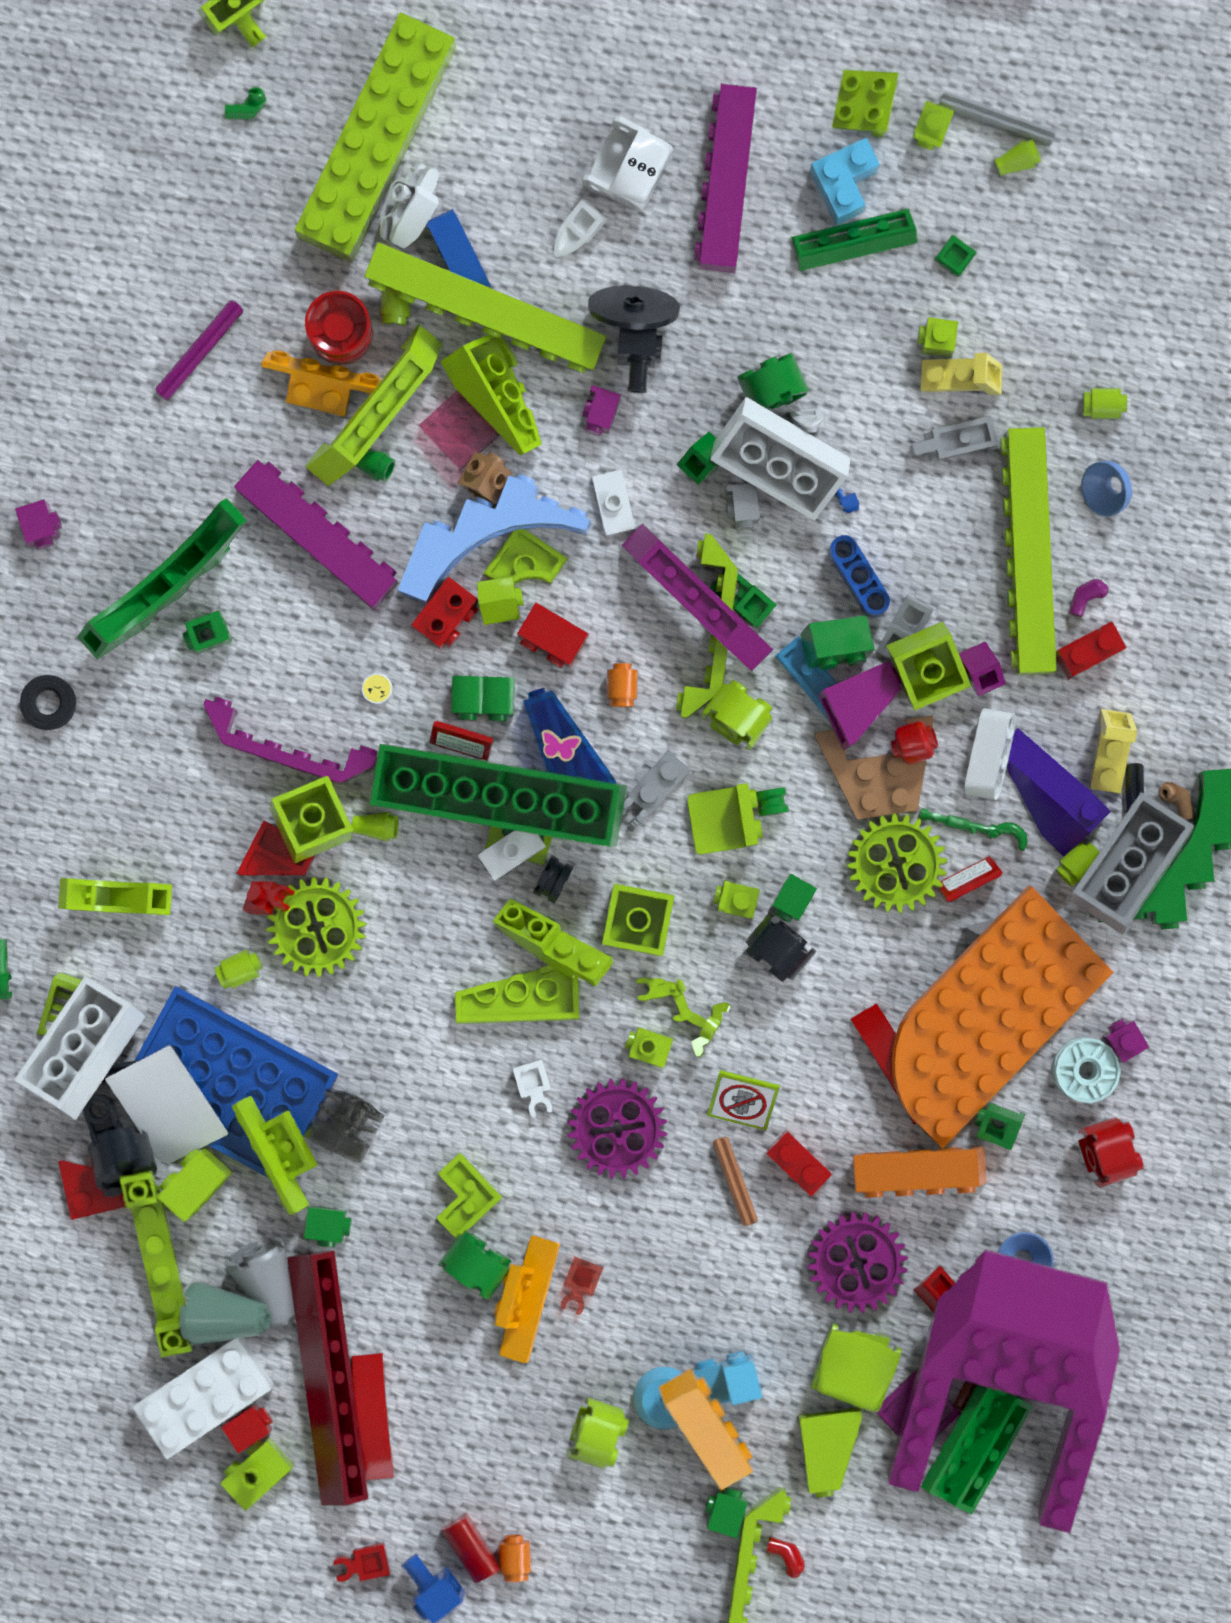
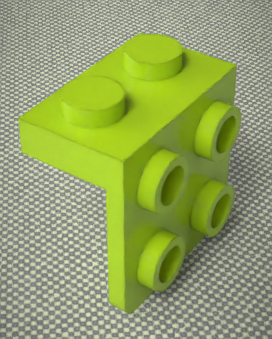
[687,783,763,855]

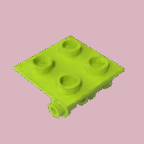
[831,69,899,137]

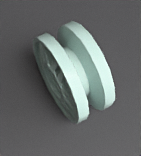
[1052,1037,1121,1103]

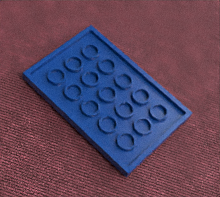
[134,986,339,1178]

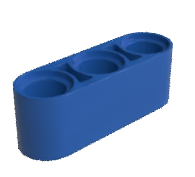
[426,209,491,288]
[828,535,890,618]

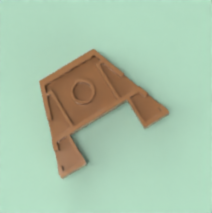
[814,715,933,820]

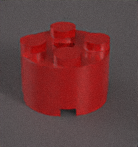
[1078,1117,1144,1188]

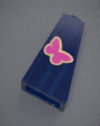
[523,688,617,784]

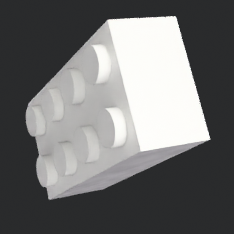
[710,397,850,521]
[14,977,145,1120]
[132,1338,275,1460]

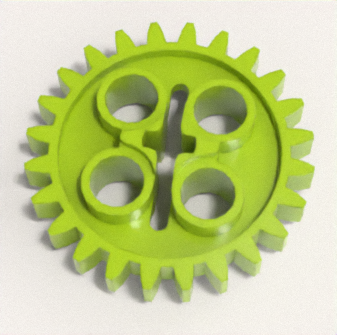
[847,813,948,914]
[266,877,367,977]

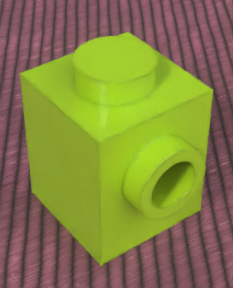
[917,317,959,358]
[477,576,524,625]
[625,1027,673,1068]

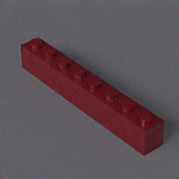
[287,1250,369,1506]

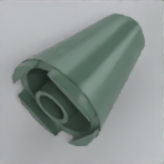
[180,1282,271,1345]

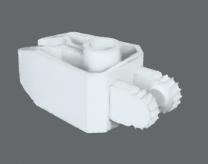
[380,162,440,249]

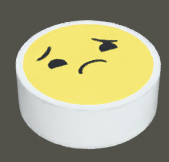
[362,673,393,705]

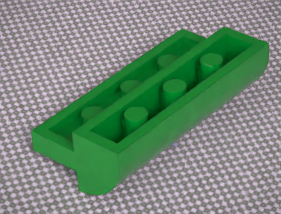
[921,1385,1033,1514]

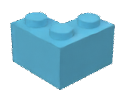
[809,137,880,225]
[692,1351,763,1405]

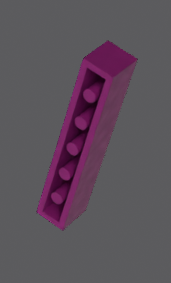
[694,83,757,273]
[234,460,398,610]

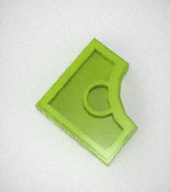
[483,529,568,585]

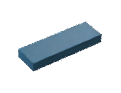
[775,636,837,721]

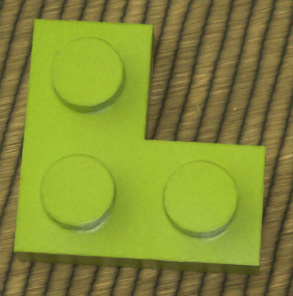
[436,1152,502,1238]

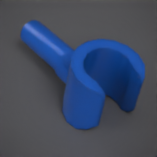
[835,488,859,513]

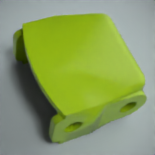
[810,1322,902,1413]

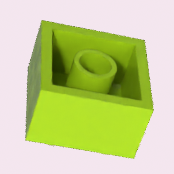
[886,621,971,711]
[269,776,354,864]
[602,883,675,957]
[157,1148,234,1222]

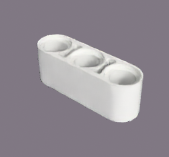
[965,708,1016,800]

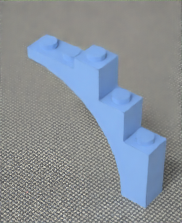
[398,474,592,604]

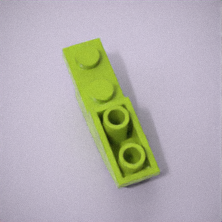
[493,898,613,987]

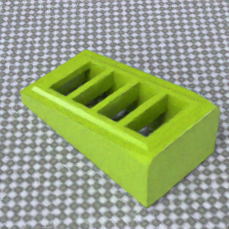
[36,972,82,1036]

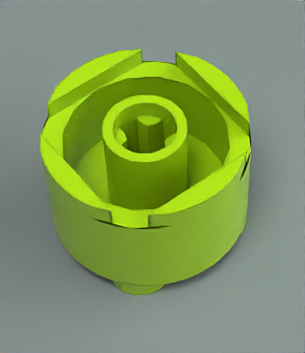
[701,680,773,750]
[567,1397,629,1469]

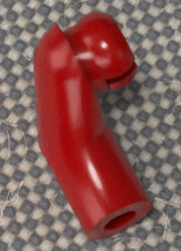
[766,1537,805,1578]

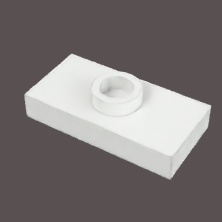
[592,470,636,537]
[478,830,546,881]

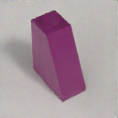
[817,661,902,751]

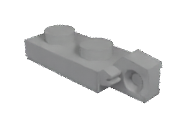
[910,416,998,461]

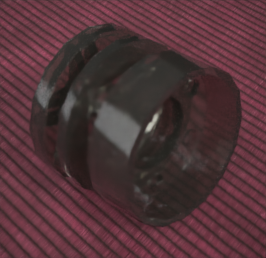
[303,1087,385,1164]

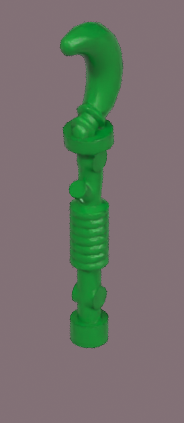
[919,808,1028,851]

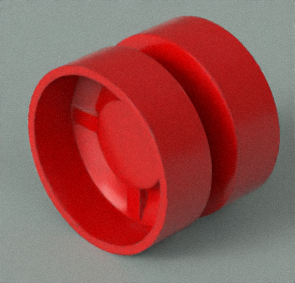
[305,291,373,365]

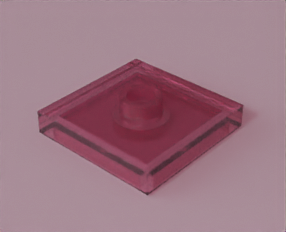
[419,391,500,471]

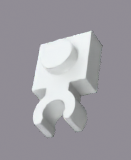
[512,1060,552,1117]

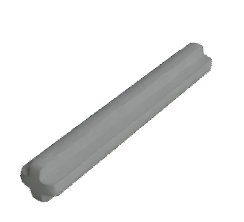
[939,91,1056,147]

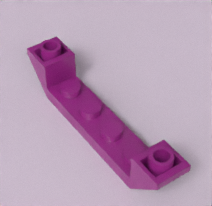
[622,523,774,672]
[203,696,378,785]

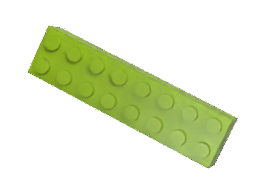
[294,12,456,263]

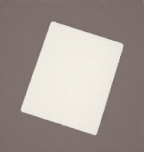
[106,1046,228,1164]

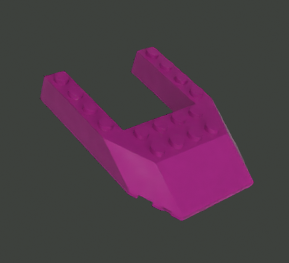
[888,1249,1120,1533]

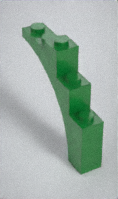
[77,498,247,660]
[1089,768,1231,930]

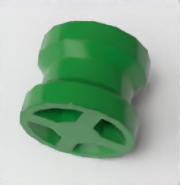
[756,787,790,817]

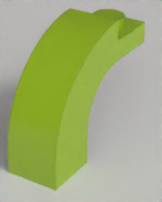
[58,878,172,915]

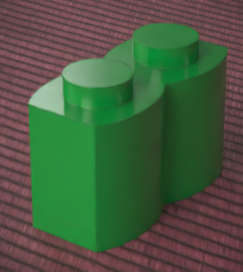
[451,676,515,722]

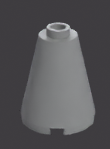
[224,1237,295,1328]

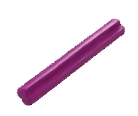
[155,300,243,400]

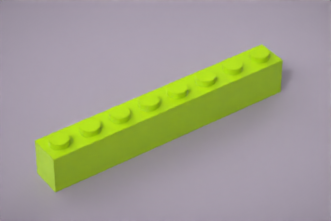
[364,242,607,373]
[1000,427,1057,675]

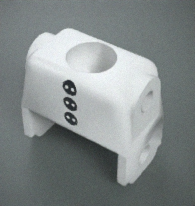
[582,116,674,212]

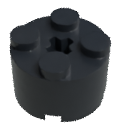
[745,913,817,982]
[87,1127,157,1197]

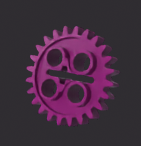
[567,1078,667,1179]
[807,1211,908,1313]

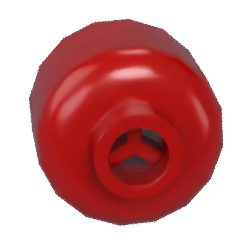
[890,720,939,765]

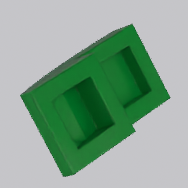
[709,569,777,628]

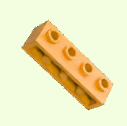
[658,1369,753,1490]

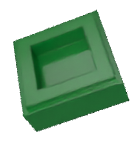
[934,234,977,278]

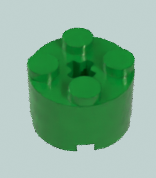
[737,353,809,411]
[438,1230,511,1300]

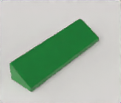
[791,208,917,271]

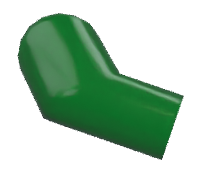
[225,87,266,120]

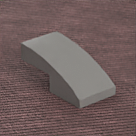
[876,594,934,659]

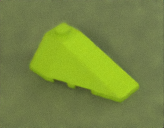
[440,334,542,456]

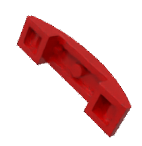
[850,1003,916,1125]
[352,1353,394,1481]

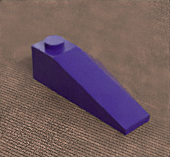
[1006,728,1111,857]

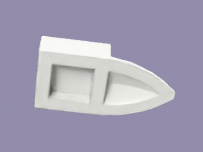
[554,199,607,257]
[790,409,824,433]

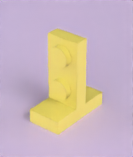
[921,353,1002,395]
[1090,709,1137,794]

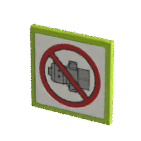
[707,1070,780,1131]

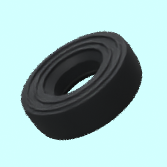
[20,675,76,730]

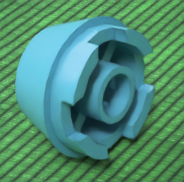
[633,1367,682,1429]

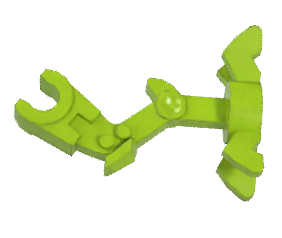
[637,978,730,1057]

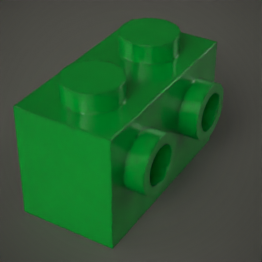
[800,615,875,670]

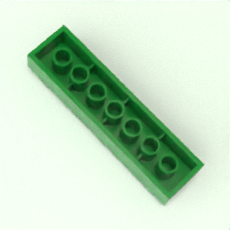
[370,744,627,847]

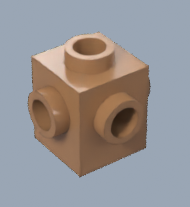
[457,452,512,504]

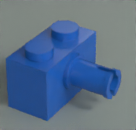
[401,1553,465,1623]

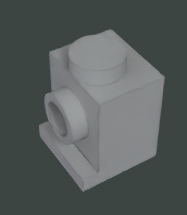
[725,483,760,530]

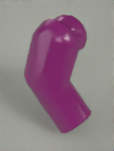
[1068,579,1109,618]

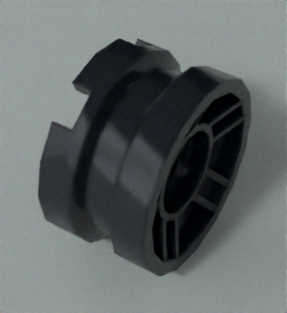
[533,855,574,904]

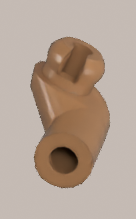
[1158,782,1195,820]

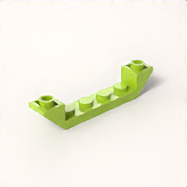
[304,324,442,486]
[676,533,738,718]
[120,1171,192,1358]
[727,1487,791,1623]

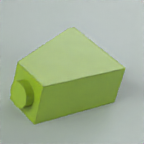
[798,1407,863,1498]

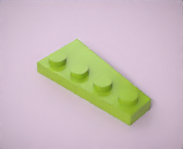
[455,966,580,1025]

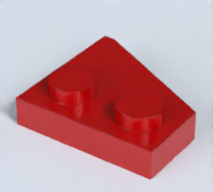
[237,820,316,876]
[58,1160,126,1220]

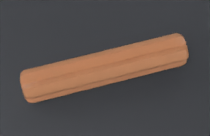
[713,1136,758,1226]

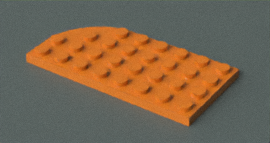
[892,885,1114,1149]

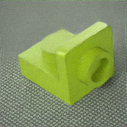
[913,100,954,150]
[713,880,760,919]

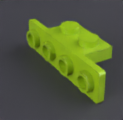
[232,1096,318,1215]

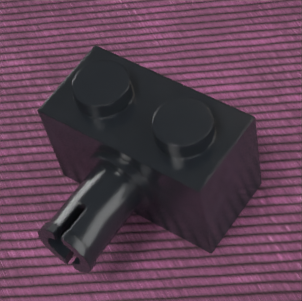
[618,328,663,393]

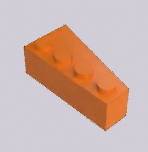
[853,1145,987,1198]

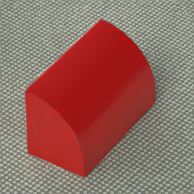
[441,1512,500,1583]

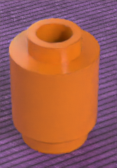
[607,663,638,707]
[499,1534,531,1582]

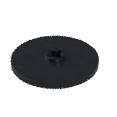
[588,285,680,330]

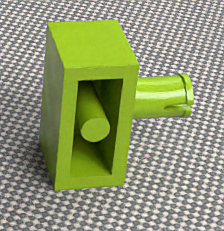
[197,0,267,48]
[220,1437,294,1511]

